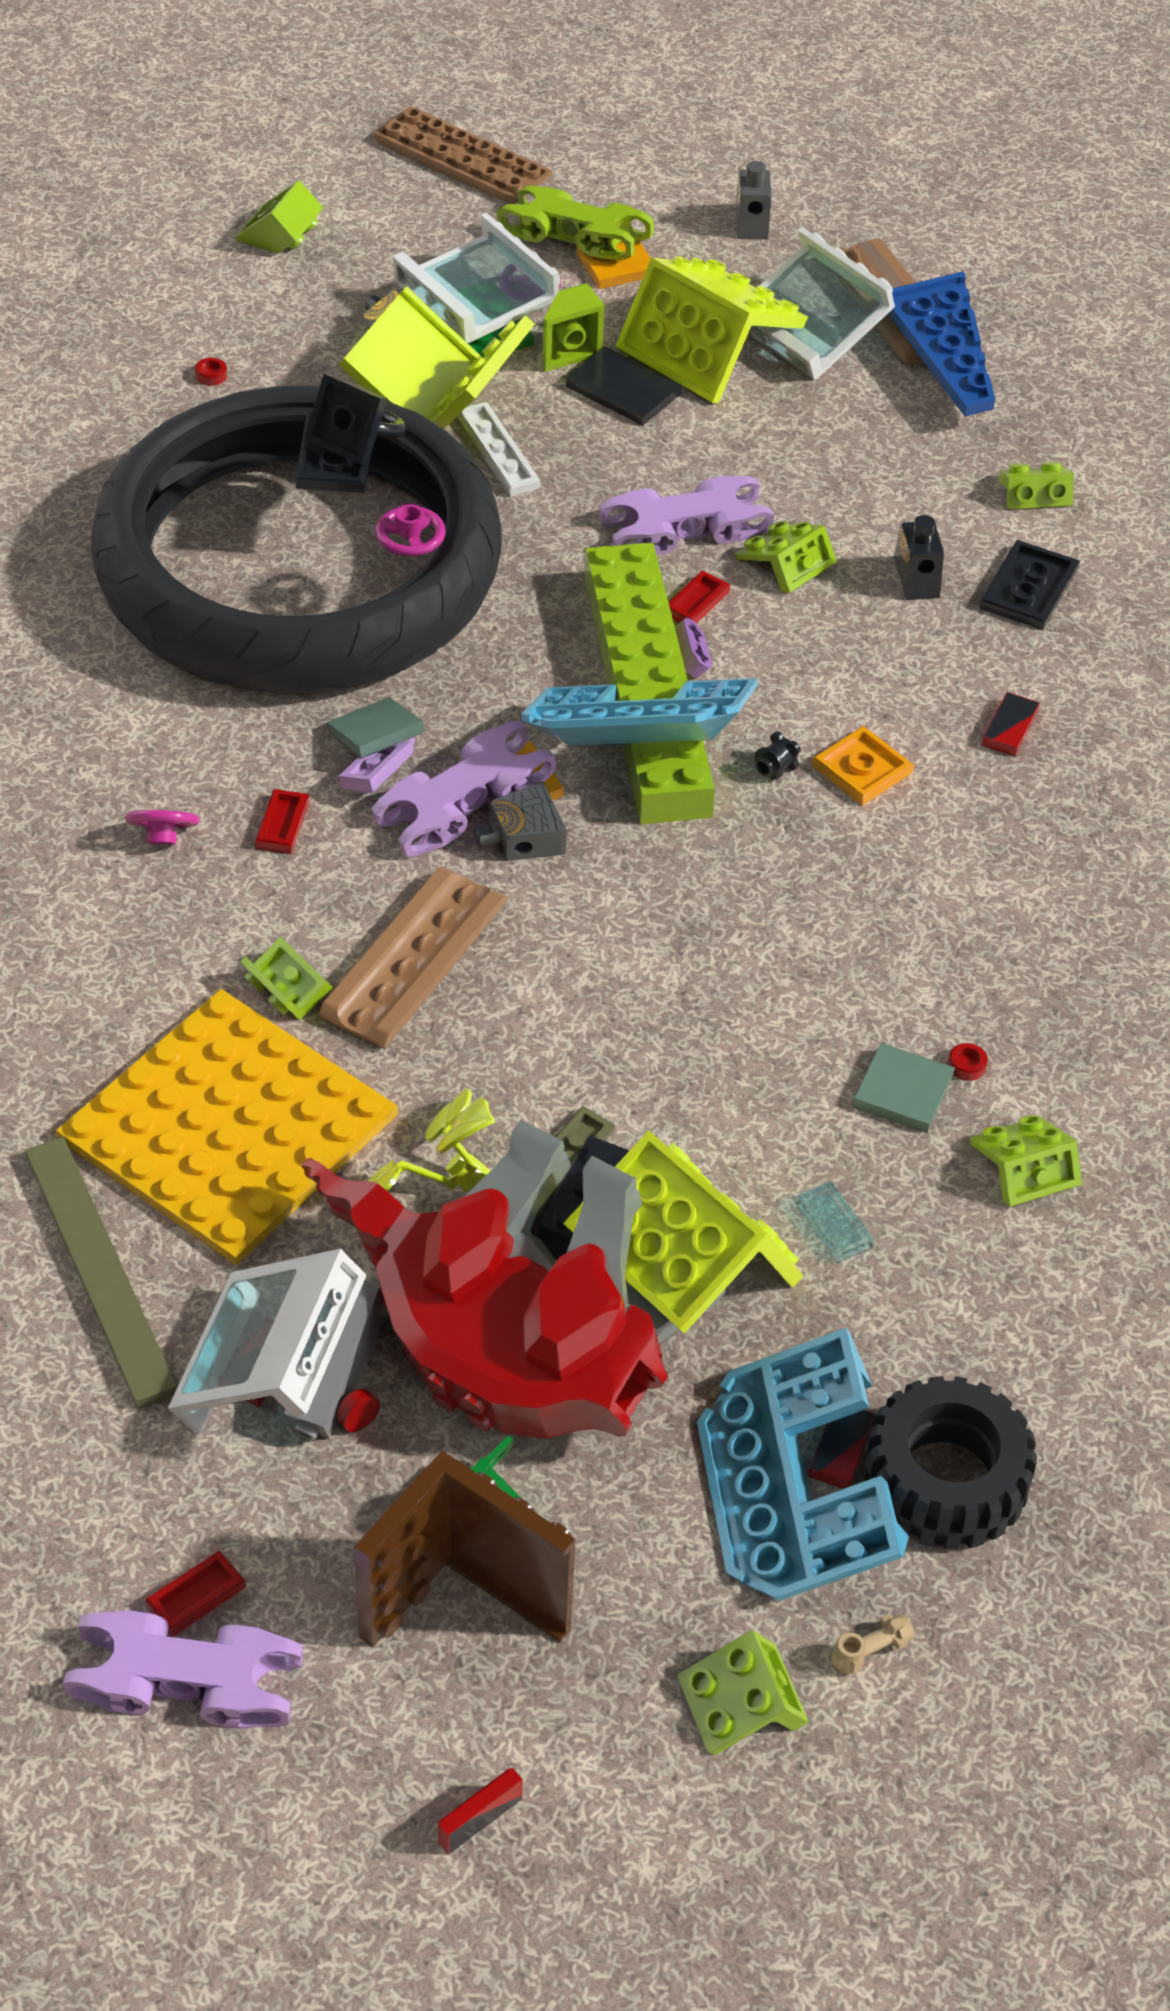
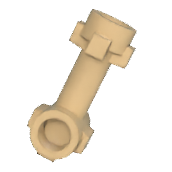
[832,1613,914,1674]

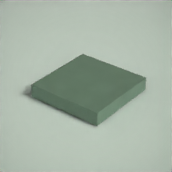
[327,697,425,758]
[853,1043,955,1133]

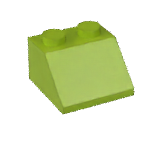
[235,180,323,253]
[543,283,605,372]

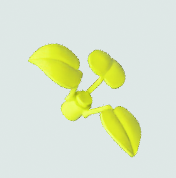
[368,1087,495,1193]

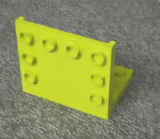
[615,256,808,403]
[338,286,535,429]
[563,1130,804,1334]

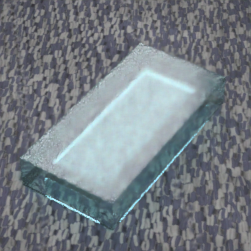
[795,1181,874,1263]

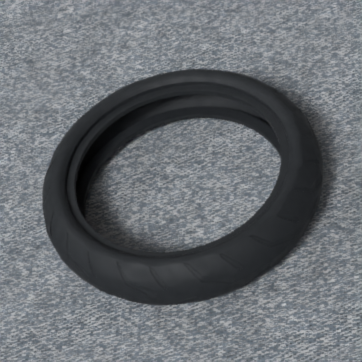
[91,386,502,694]

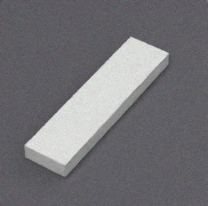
[457,402,540,497]

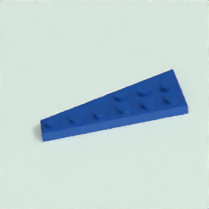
[888,271,995,417]

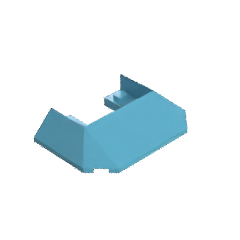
[521,678,758,746]
[697,1328,909,1601]

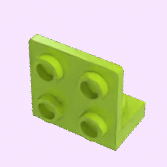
[735,521,837,593]
[970,1115,1082,1207]
[678,1630,809,1755]

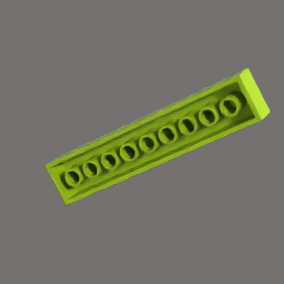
[584,543,715,825]

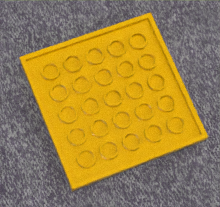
[56,989,398,1265]

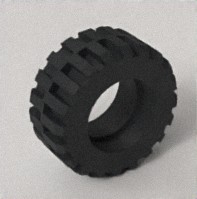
[864,1376,1037,1549]

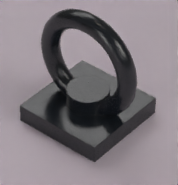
[305,373,407,465]

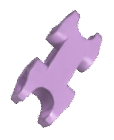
[599,476,774,555]
[371,721,557,857]
[63,1610,304,1729]

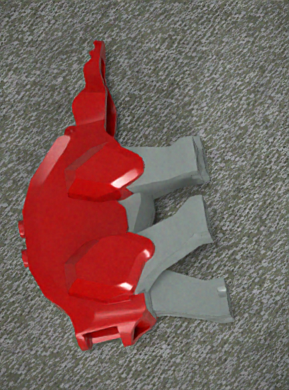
[301,1120,726,1439]

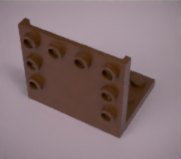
[354,1450,576,1647]

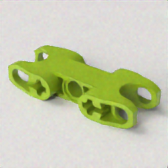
[496,185,654,260]

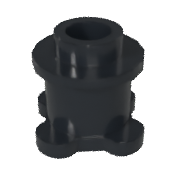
[754,731,801,780]

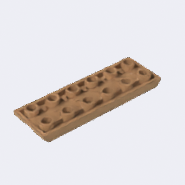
[374,106,553,204]
[831,238,923,366]
[319,866,508,1049]

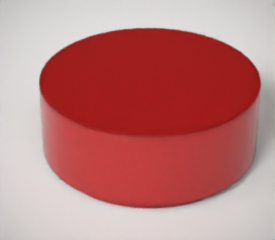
[195,357,227,386]
[947,1043,988,1081]
[336,1389,380,1432]

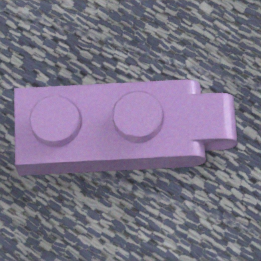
[339,737,415,794]

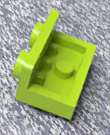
[999,461,1074,509]
[240,936,333,1020]

